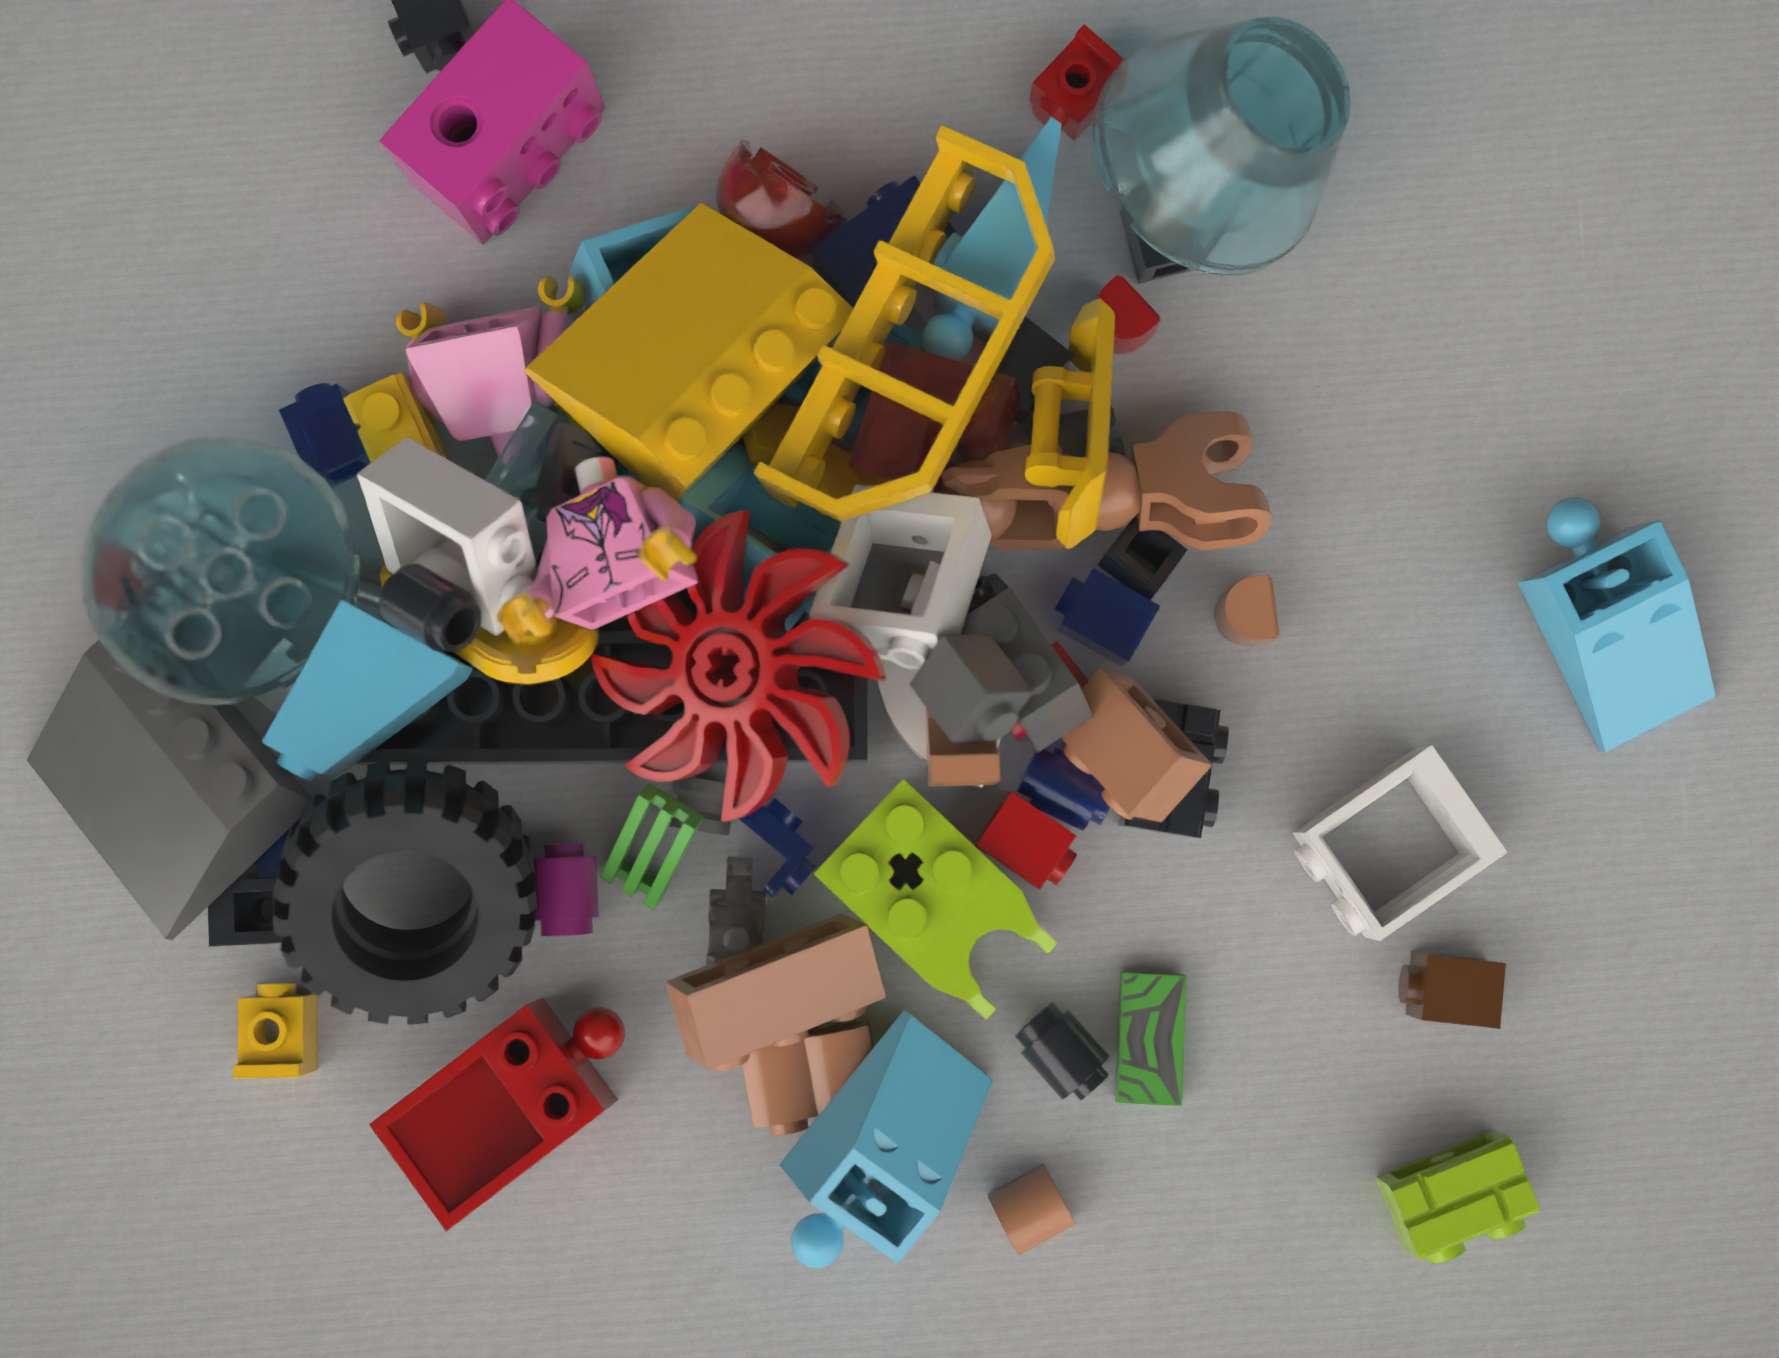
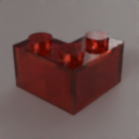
[847,341,1022,486]

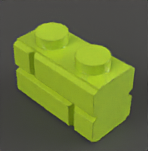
[1376,1129,1540,1264]

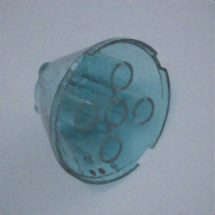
[81,437,360,705]

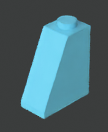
[262,599,473,781]

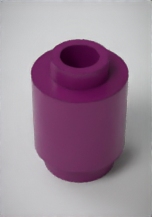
[534,843,599,936]

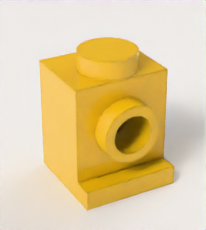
[233,981,318,1079]

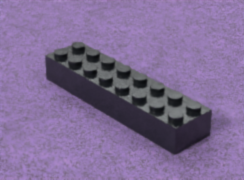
[356,629,868,765]

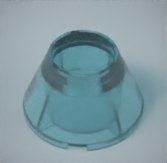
[1093,17,1351,276]

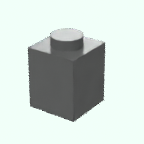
[909,634,1034,743]

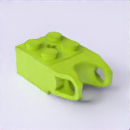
[813,779,1058,1020]

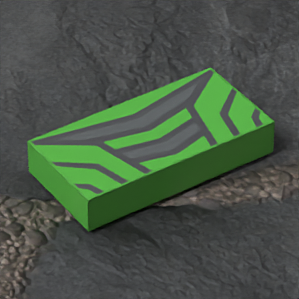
[1115,971,1187,1106]

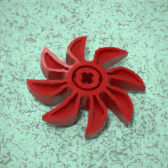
[591,510,885,822]

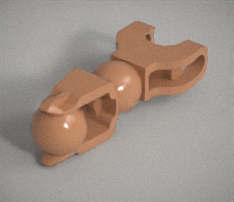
[938,411,1272,551]

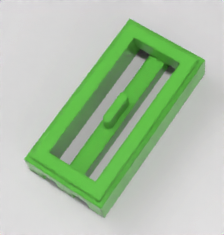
[600,783,705,911]

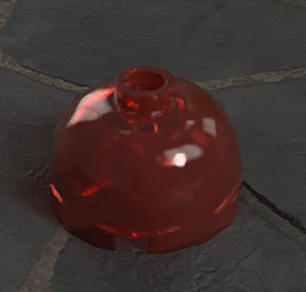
[715,139,844,259]

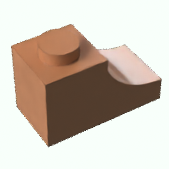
[926,708,1000,787]

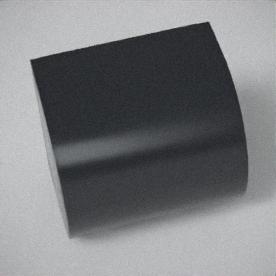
[1097,516,1188,603]

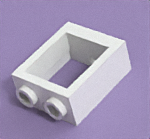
[357,437,537,636]
[808,484,992,669]
[1292,745,1508,941]

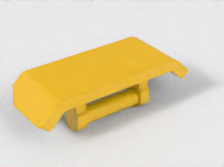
[1025,298,1115,549]

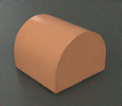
[1215,574,1280,646]
[987,1163,1076,1255]

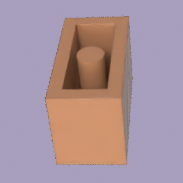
[1061,668,1212,822]

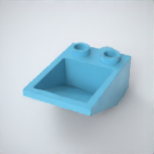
[922,117,1062,364]
[1517,497,1716,752]
[779,1009,993,1268]

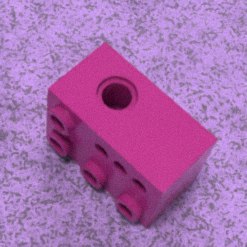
[379,0,605,245]

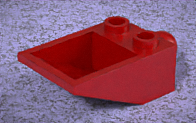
[369,997,625,1232]

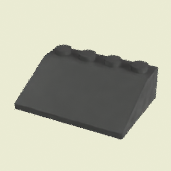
[27,609,312,941]

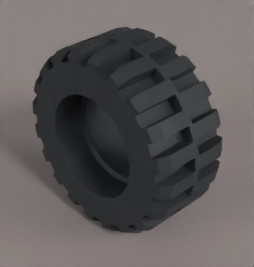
[272,758,537,1025]

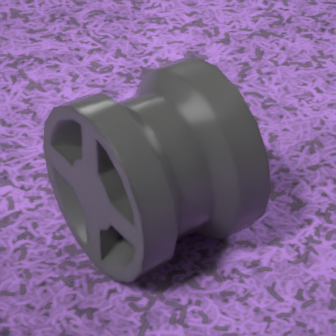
[669,777,731,836]

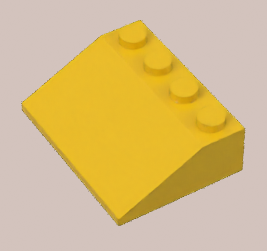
[525,203,853,502]

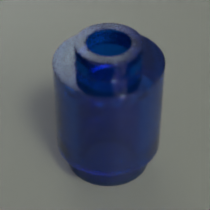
[1016,747,1110,831]

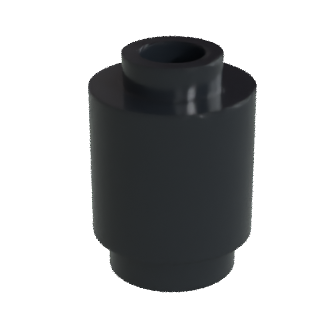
[379,564,482,652]
[1015,1002,1110,1101]

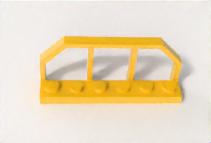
[754,125,1055,522]

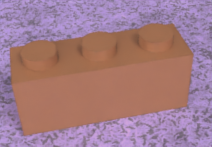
[665,913,886,1071]

